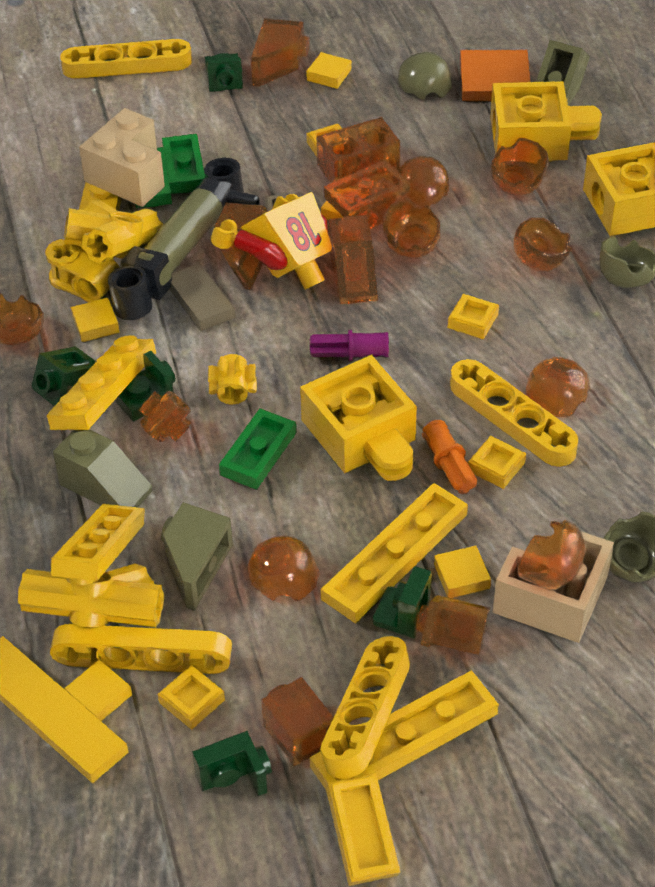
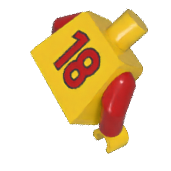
[211,192,332,290]

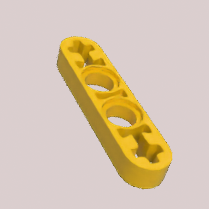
[60,39,192,79]
[450,359,579,467]
[50,624,232,674]
[321,636,410,779]

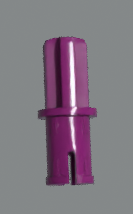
[309,330,389,361]

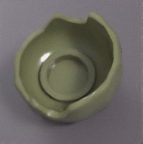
[398,52,452,100]
[600,236,655,288]
[603,511,655,583]

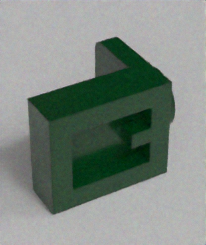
[204,53,243,92]
[32,346,96,406]
[114,351,176,422]
[373,566,432,639]
[192,731,272,796]

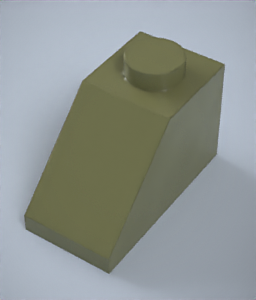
[536,40,590,106]
[53,429,153,507]
[161,502,233,611]

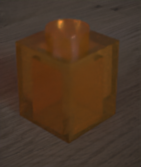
[261,677,334,766]

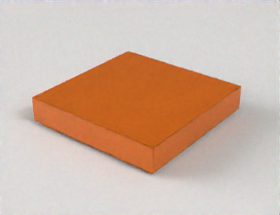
[460,50,531,101]

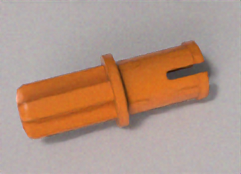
[422,420,477,494]

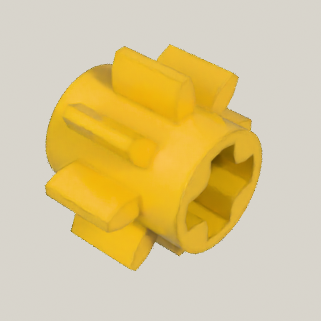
[208,354,257,405]

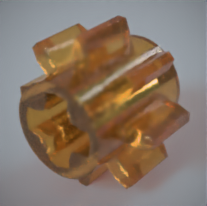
[139,391,191,442]

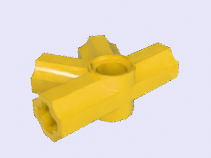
[63,201,163,264]
[18,563,164,628]

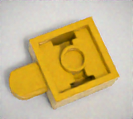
[490,81,602,162]
[583,142,655,236]
[300,355,417,481]

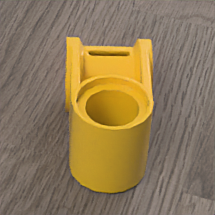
[45,239,120,302]

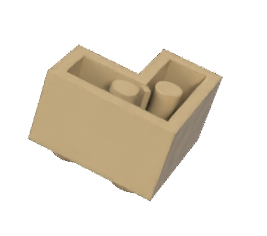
[79,108,165,207]
[493,528,614,643]

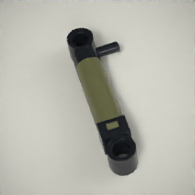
[108,157,260,320]

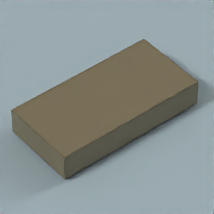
[170,263,235,331]

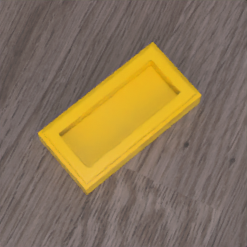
[326,774,400,886]

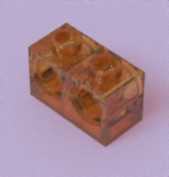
[316,117,400,189]

